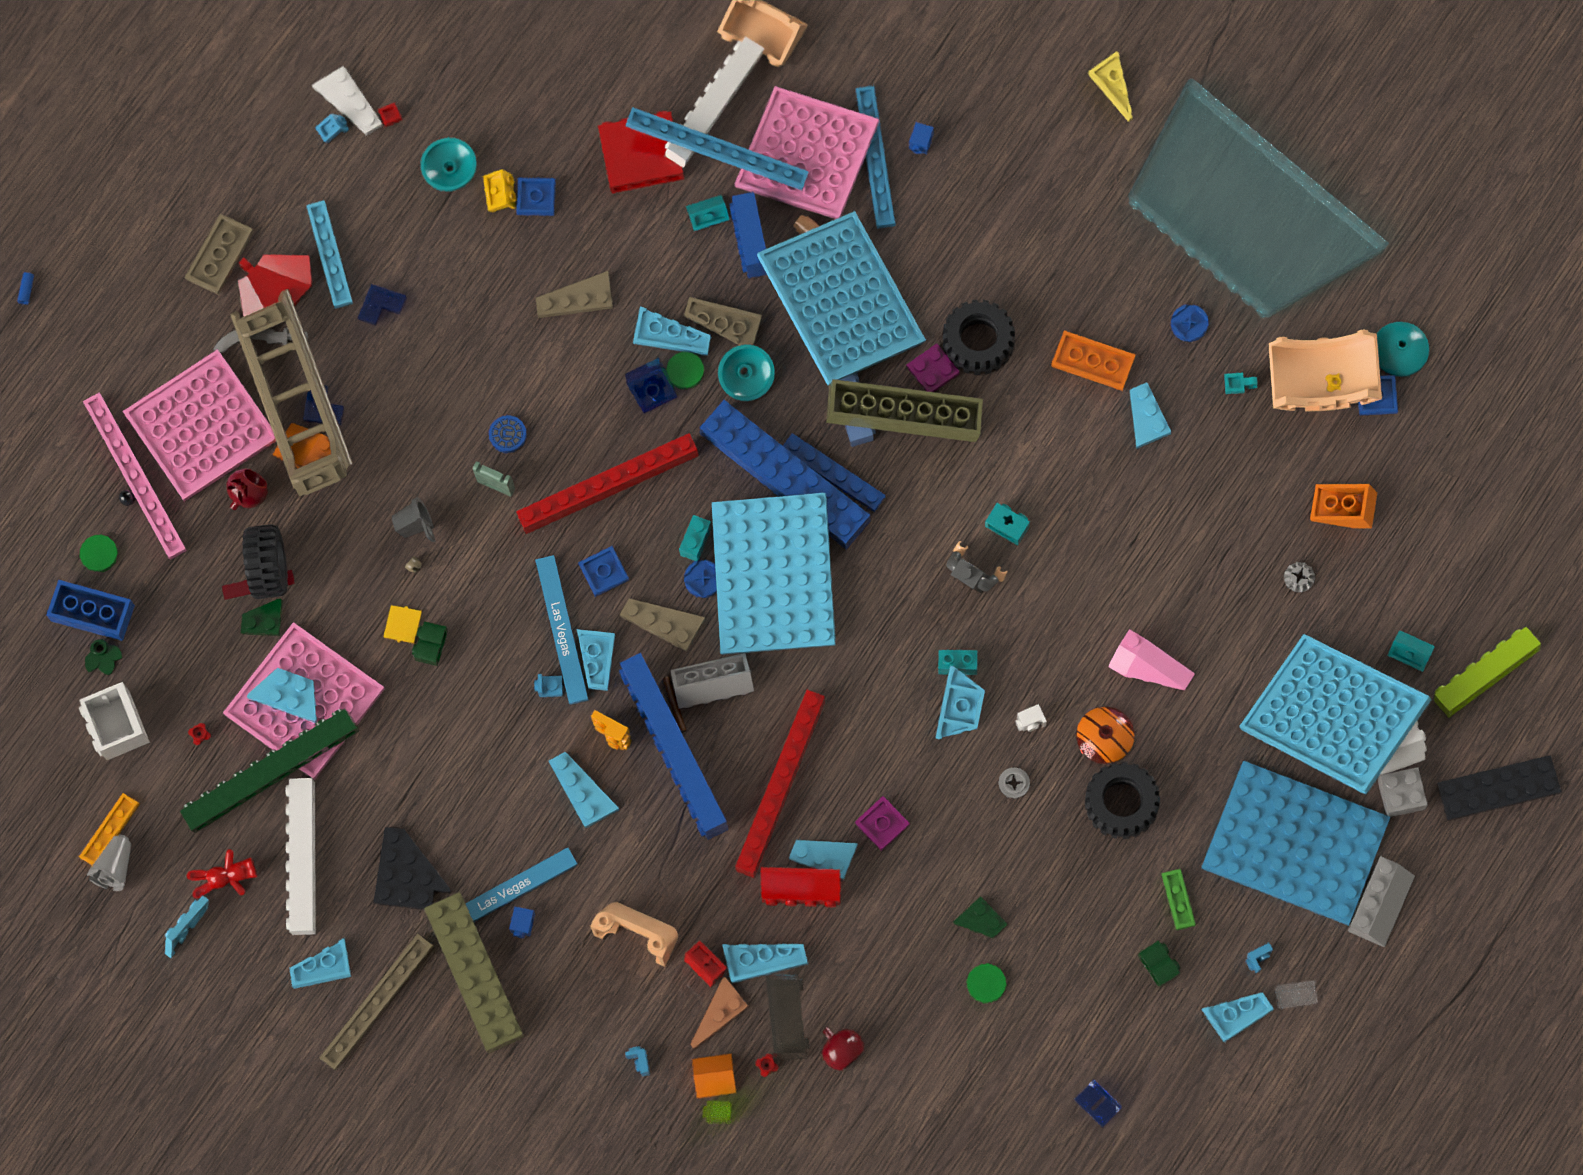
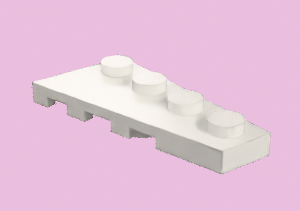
[312,66,382,135]

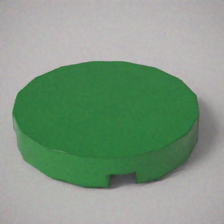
[666,352,704,389]
[80,535,118,572]
[967,964,1006,1003]

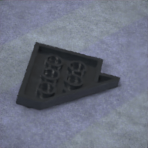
[373,827,451,910]

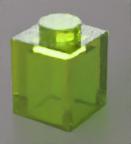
[703,1100,732,1124]

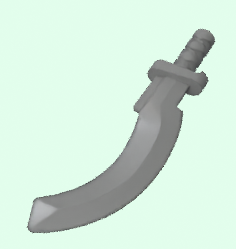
[214,328,308,353]

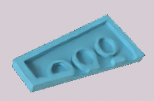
[633,306,711,356]
[549,752,619,828]
[722,944,808,983]

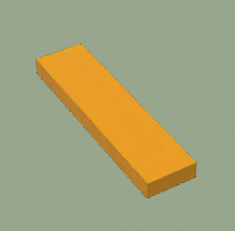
[79,793,140,866]

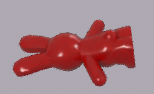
[186,849,257,899]

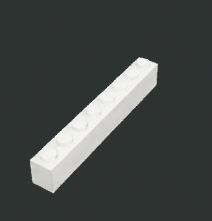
[665,37,764,168]
[286,778,316,935]

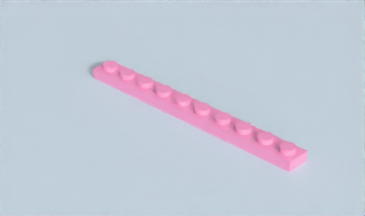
[83,392,187,560]

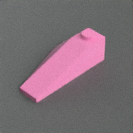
[1109,629,1195,691]

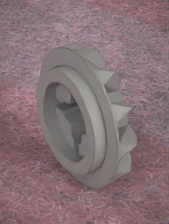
[1284,562,1315,592]
[999,768,1030,799]

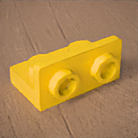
[483,169,517,212]

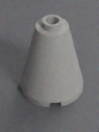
[87,835,131,891]

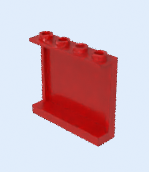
[598,111,684,194]

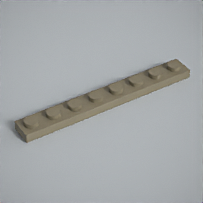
[319,934,434,1071]

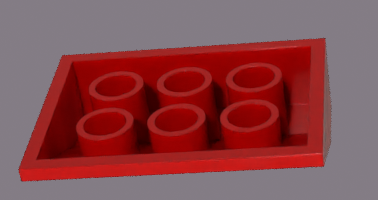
[761,867,841,908]

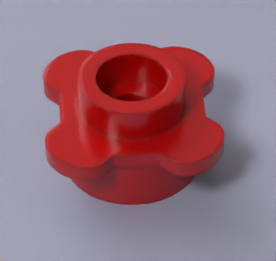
[188,723,211,745]
[755,1054,778,1077]

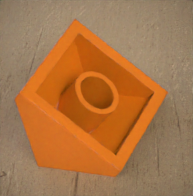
[692,1054,736,1098]

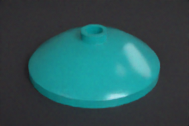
[421,138,477,191]
[1377,322,1429,377]
[718,344,775,401]

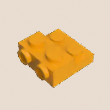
[591,710,632,750]

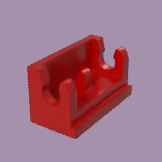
[684,941,727,987]

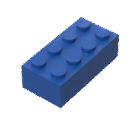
[729,192,767,278]
[46,580,135,641]

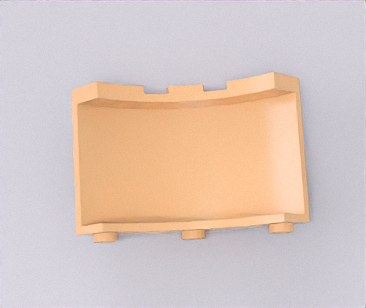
[1269,330,1382,411]

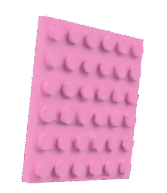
[735,86,879,219]
[123,349,276,502]
[223,622,385,780]

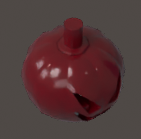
[226,468,268,510]
[822,1027,864,1071]

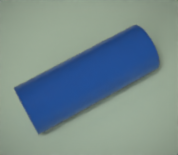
[17,272,34,304]

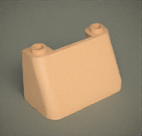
[717,0,808,67]
[590,902,678,967]

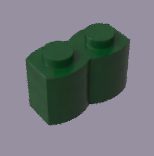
[412,621,448,666]
[1138,941,1181,988]

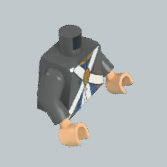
[947,541,1007,593]

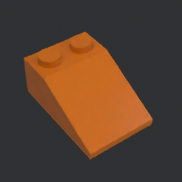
[272,423,331,468]
[1310,484,1377,528]

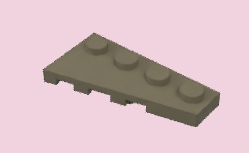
[536,271,613,318]
[684,297,762,345]
[620,598,705,652]

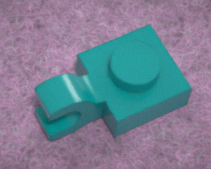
[1224,373,1258,394]

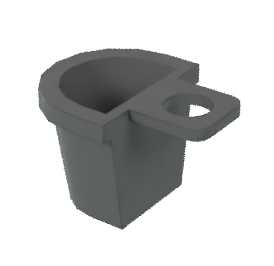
[392,497,436,542]

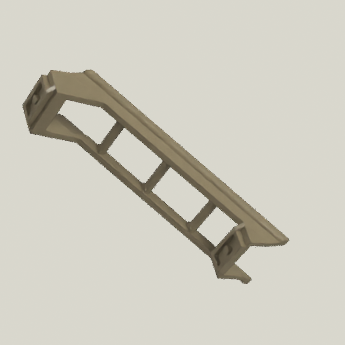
[230,289,352,496]

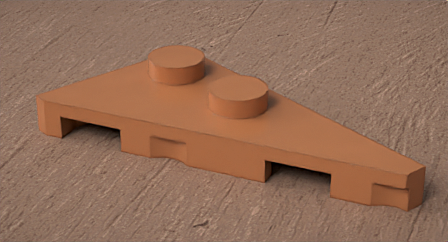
[690,977,748,1049]

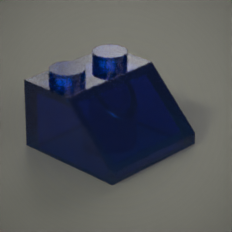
[625,358,677,413]

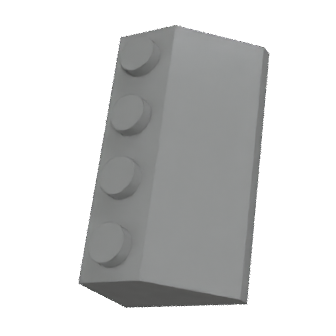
[670,653,754,708]
[1348,856,1415,947]

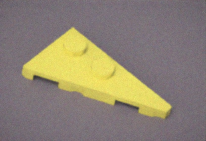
[1089,51,1133,122]

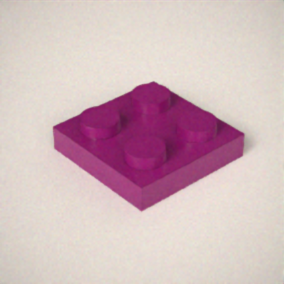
[906,343,959,392]
[855,796,910,851]

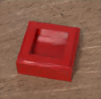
[378,102,402,127]

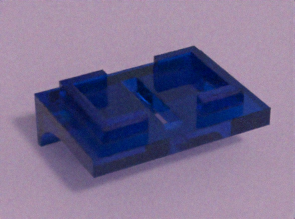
[1074,1079,1122,1128]

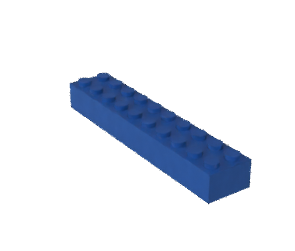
[700,400,871,550]
[619,653,729,840]

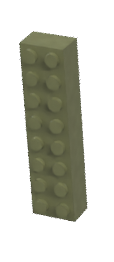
[826,379,983,442]
[424,892,524,1054]

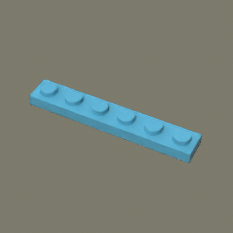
[306,200,353,309]

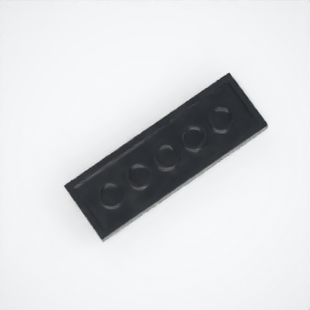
[1437,755,1562,821]

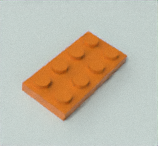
[1051,331,1136,391]

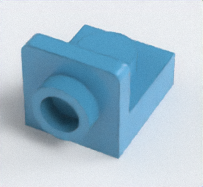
[315,114,349,143]
[534,674,563,697]
[1246,943,1273,974]
[625,1047,650,1076]

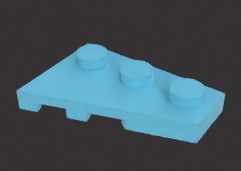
[789,840,858,880]
[1202,993,1274,1042]

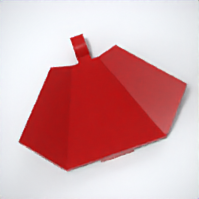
[238,255,312,317]

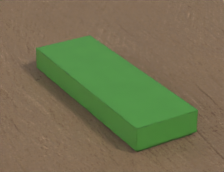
[1161,869,1196,931]

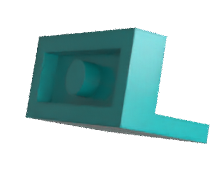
[686,195,730,231]
[1387,631,1434,672]

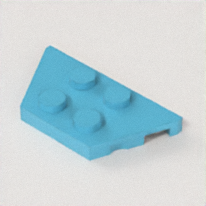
[935,665,985,739]
[247,668,317,723]

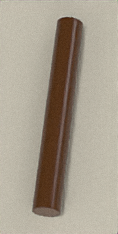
[662,677,687,733]

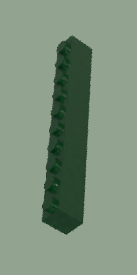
[180,709,360,833]

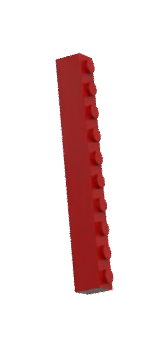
[516,433,699,534]
[735,690,825,878]

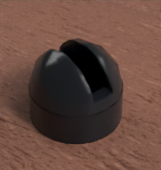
[119,490,135,506]

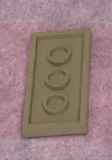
[185,214,254,295]

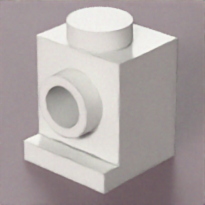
[1015,704,1047,732]

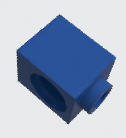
[909,122,934,154]
[509,907,535,938]

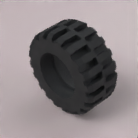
[943,299,1015,375]
[242,524,288,599]
[1085,761,1160,839]

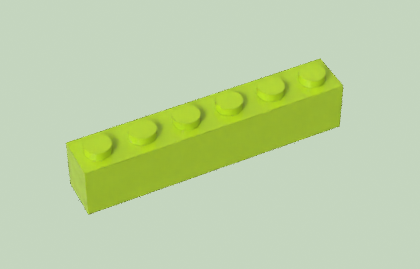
[1434,627,1541,718]

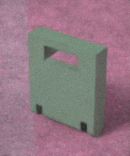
[473,461,515,497]

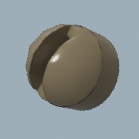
[405,556,421,573]

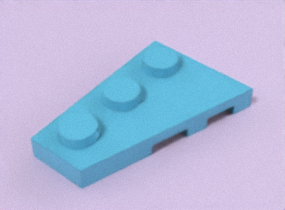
[1130,383,1171,449]
[577,629,615,691]
[165,896,209,958]
[289,938,351,989]

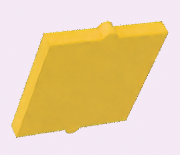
[383,605,422,644]

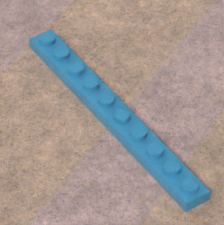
[626,107,809,190]

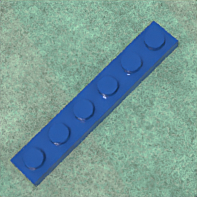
[783,433,886,512]

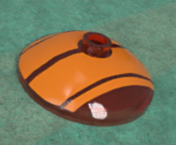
[1076,707,1135,764]

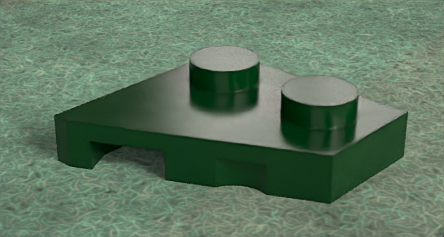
[241,598,283,636]
[953,896,1008,939]

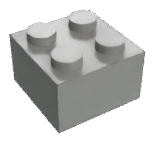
[1378,768,1427,817]

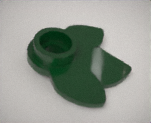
[85,639,122,675]

